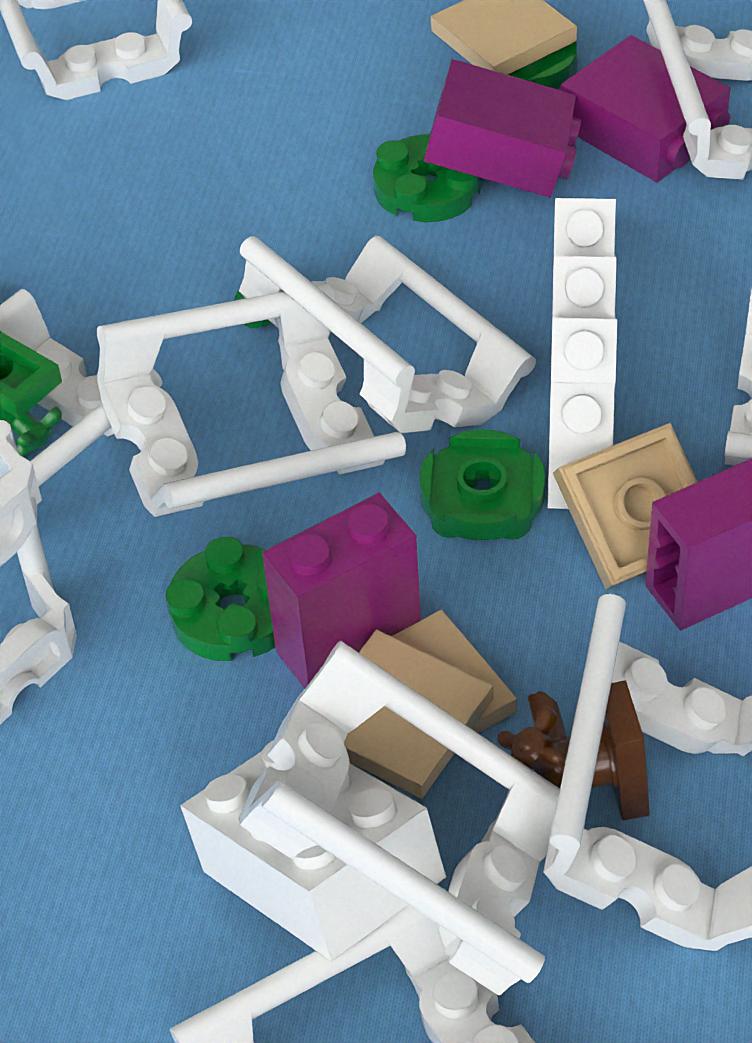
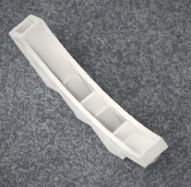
[548,198,617,509]

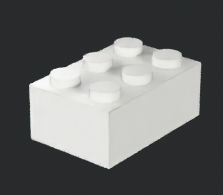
[180,740,446,962]

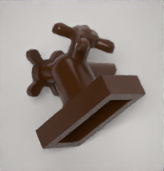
[497,680,650,821]

